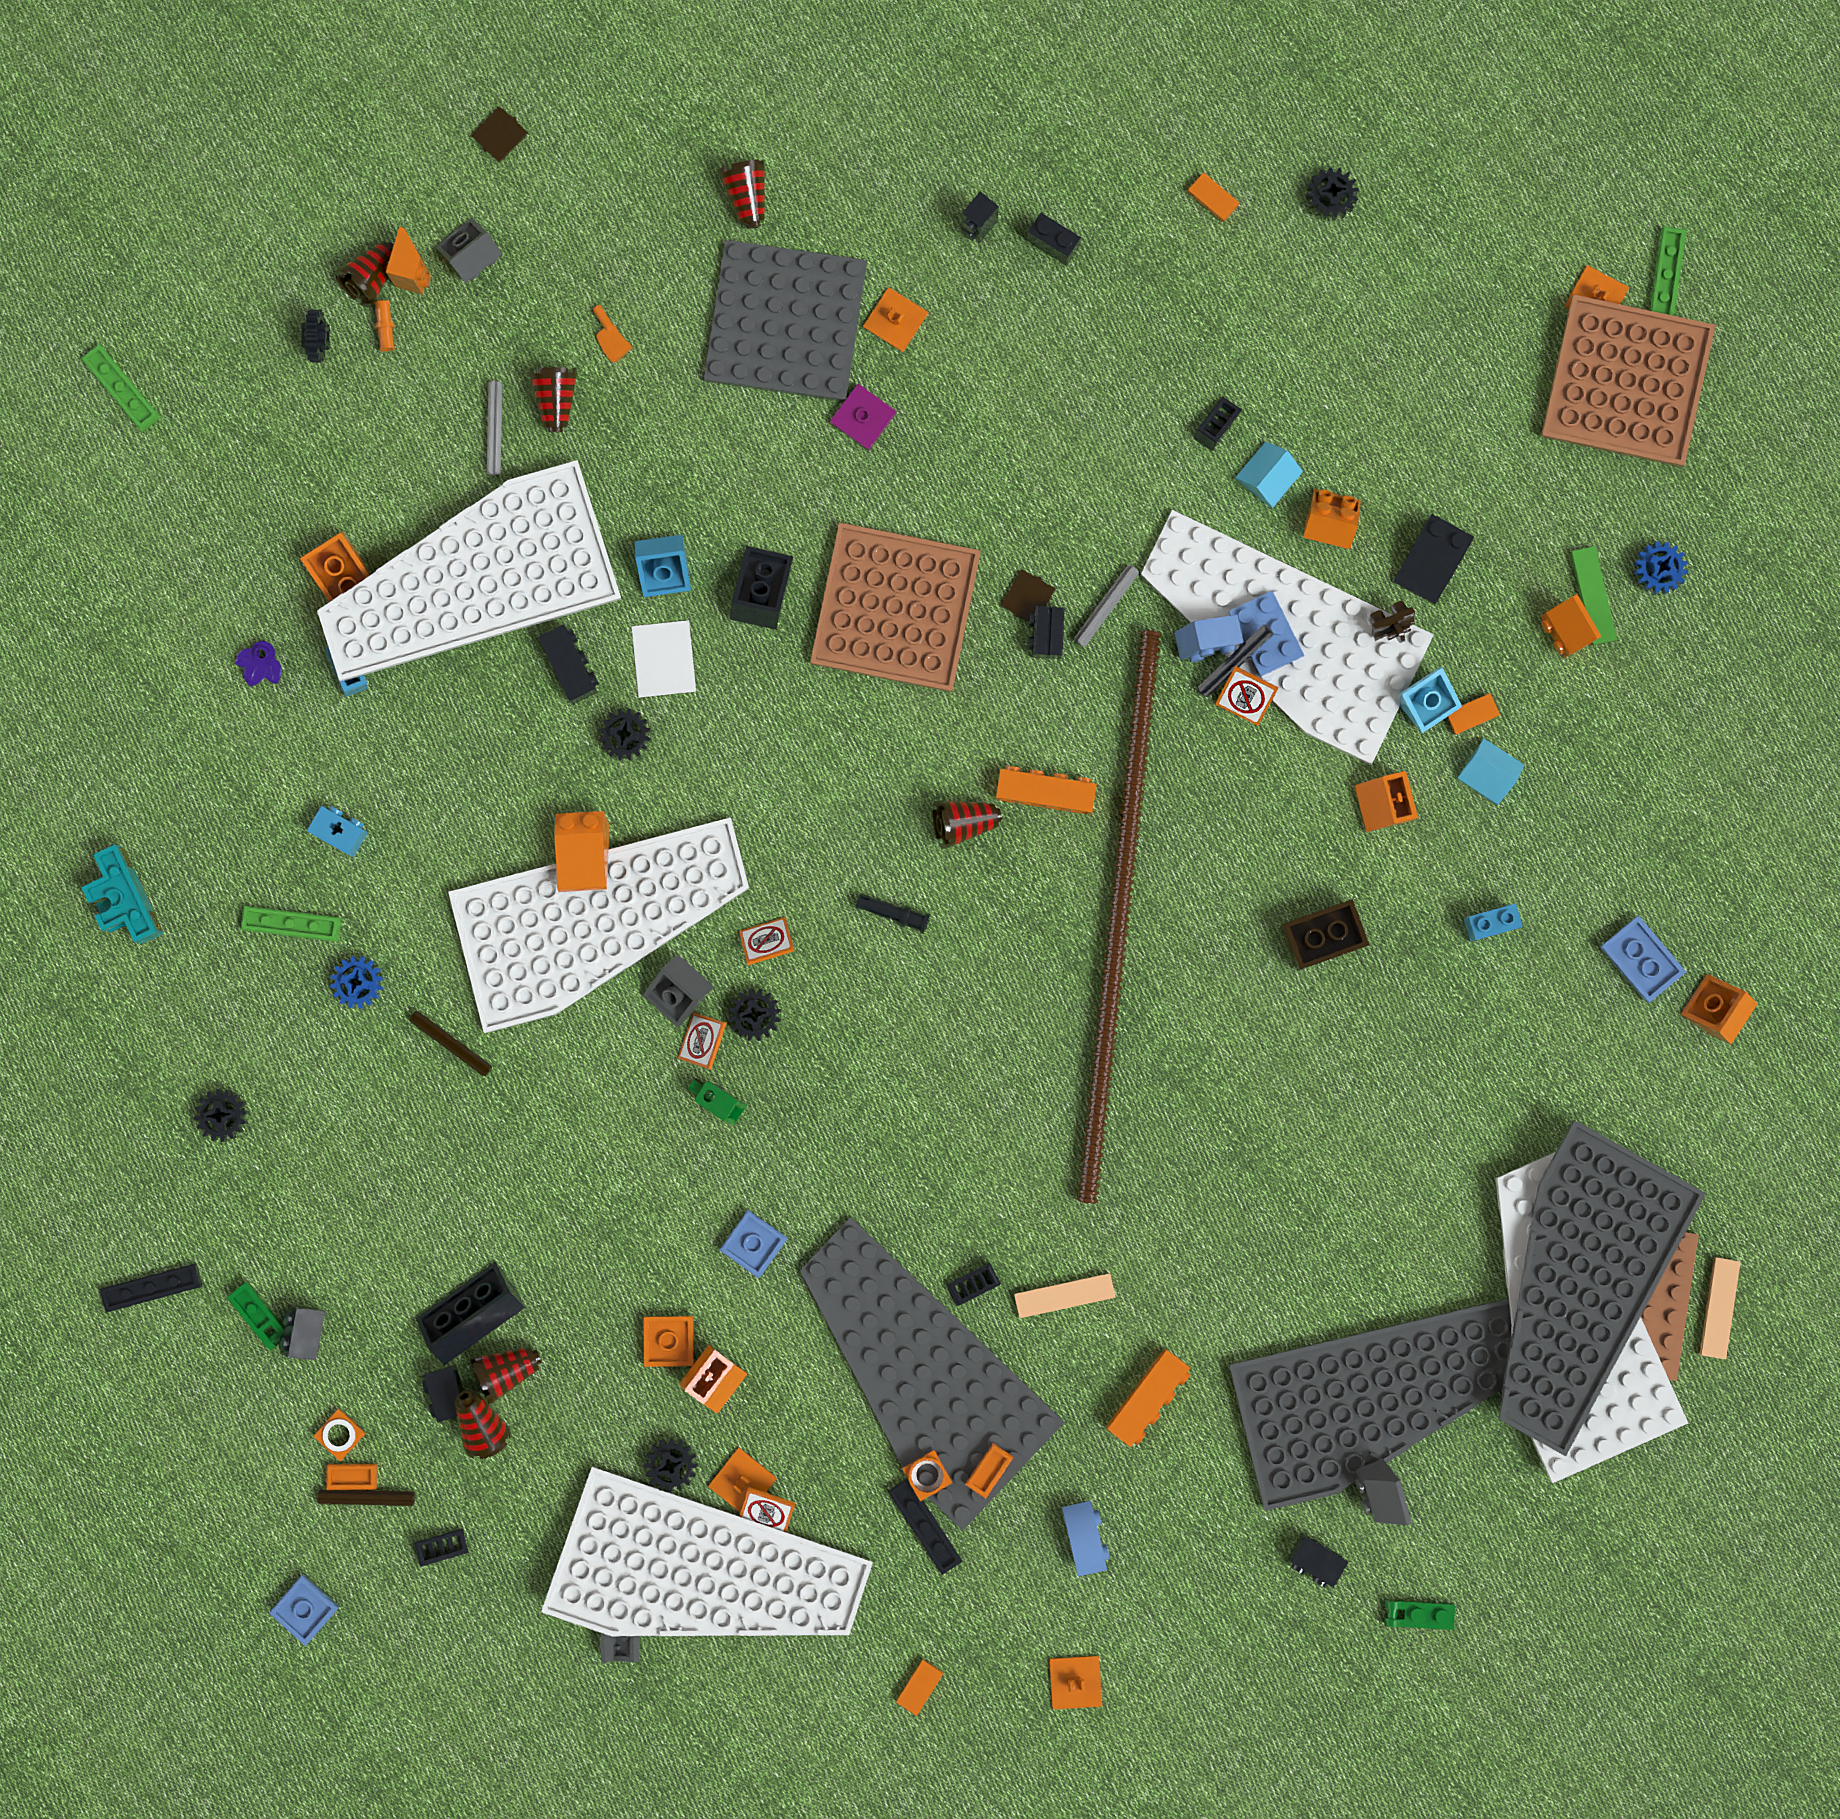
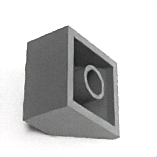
[434,217,503,283]
[643,954,714,1028]
[1355,1459,1412,1525]

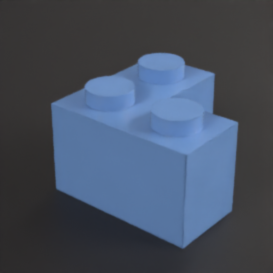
[1174,615,1244,663]

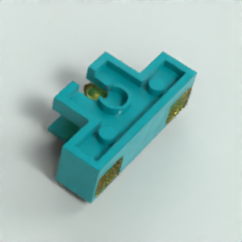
[81,844,164,944]

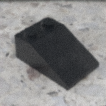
[1393,514,1474,605]
[729,546,793,630]

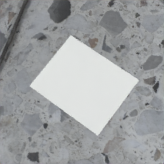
[632,620,696,697]

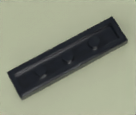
[100,1263,203,1313]
[888,1478,963,1575]

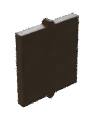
[471,106,528,163]
[1001,569,1056,622]

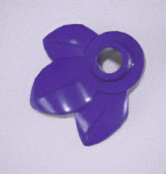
[235,641,282,686]

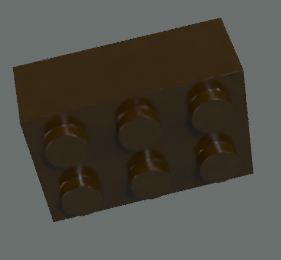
[1280,899,1369,971]

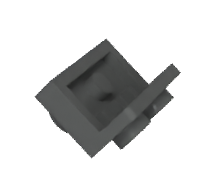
[599,1633,640,1663]

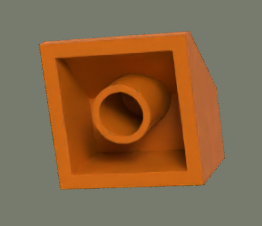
[386,227,431,294]
[1541,594,1601,658]
[1681,974,1757,1044]

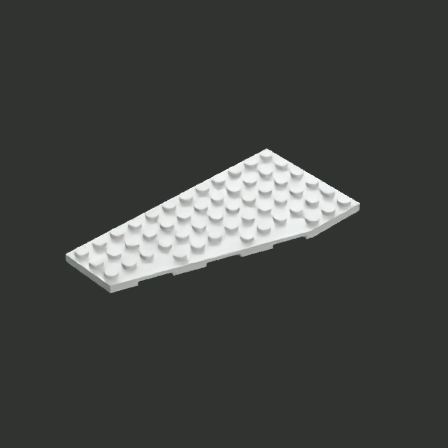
[317,460,621,682]
[1140,510,1434,765]
[448,817,749,1033]
[1495,1152,1688,1483]
[541,1467,873,1636]

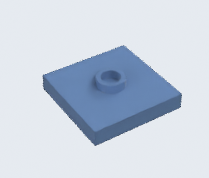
[720,1210,788,1278]
[269,1574,340,1646]

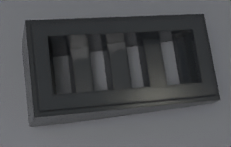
[1193,397,1242,451]
[946,1262,1001,1306]
[413,1528,469,1567]

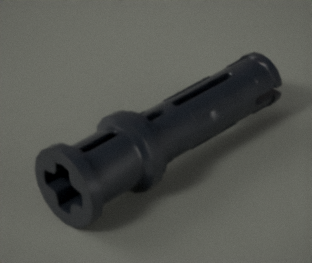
[856,893,931,935]

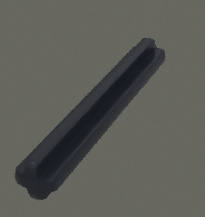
[1198,624,1273,697]

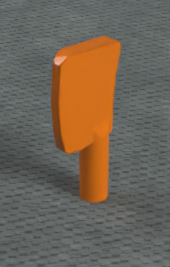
[593,305,633,363]

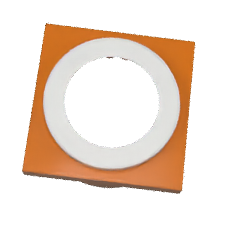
[313,1408,366,1461]
[902,1450,953,1501]

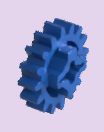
[1634,541,1688,595]
[330,956,385,1009]

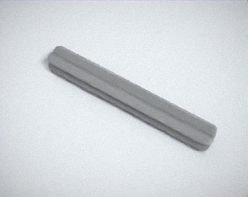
[487,381,502,476]
[1074,565,1139,647]

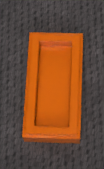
[1187,172,1240,223]
[1447,693,1500,735]
[965,1443,1014,1499]
[326,1463,378,1490]
[896,1658,944,1716]

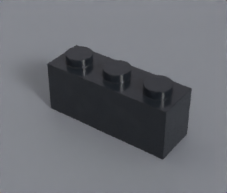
[538,624,599,705]

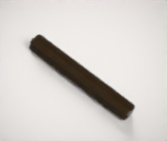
[409,1011,492,1076]
[317,1489,415,1506]

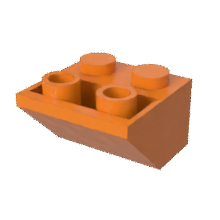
[1303,489,1361,549]
[1354,771,1418,833]
[679,1345,747,1414]

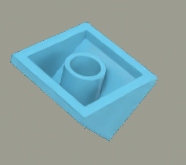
[1235,442,1303,508]
[1400,667,1462,733]
[1457,738,1524,805]

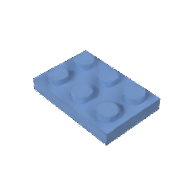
[1228,590,1304,677]
[1600,916,1686,1003]

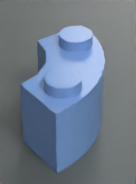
[1062,1501,1110,1577]

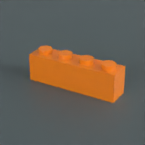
[996,766,1097,815]
[1106,1348,1190,1447]

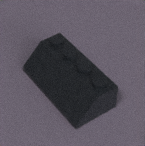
[415,1261,525,1365]

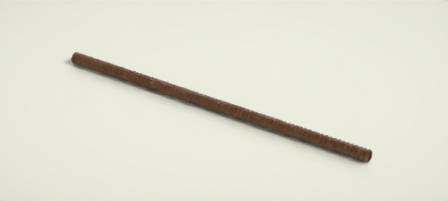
[1076,630,1162,1204]

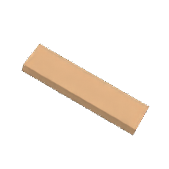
[1699,1257,1740,1359]
[1014,1273,1116,1318]

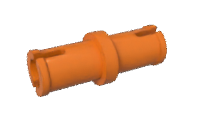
[375,300,395,352]

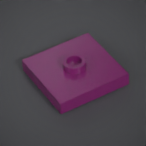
[830,384,897,451]

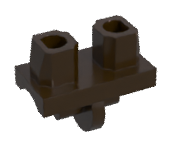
[1370,601,1415,643]

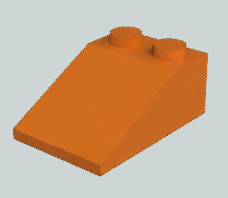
[300,531,371,602]
[554,811,610,892]

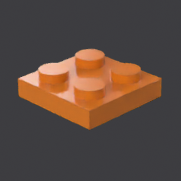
[644,1316,694,1367]

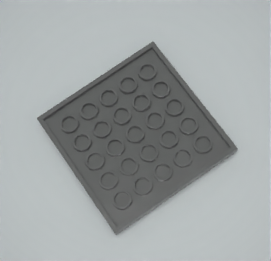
[704,240,867,402]

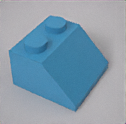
[635,535,691,597]

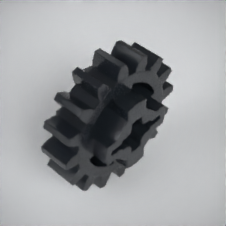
[1306,167,1359,221]
[301,309,331,363]
[599,709,652,762]
[729,989,782,1041]
[194,1089,249,1142]
[644,1437,698,1493]

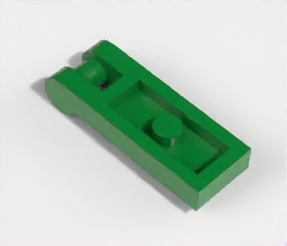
[227,1281,285,1351]
[1384,1599,1455,1630]

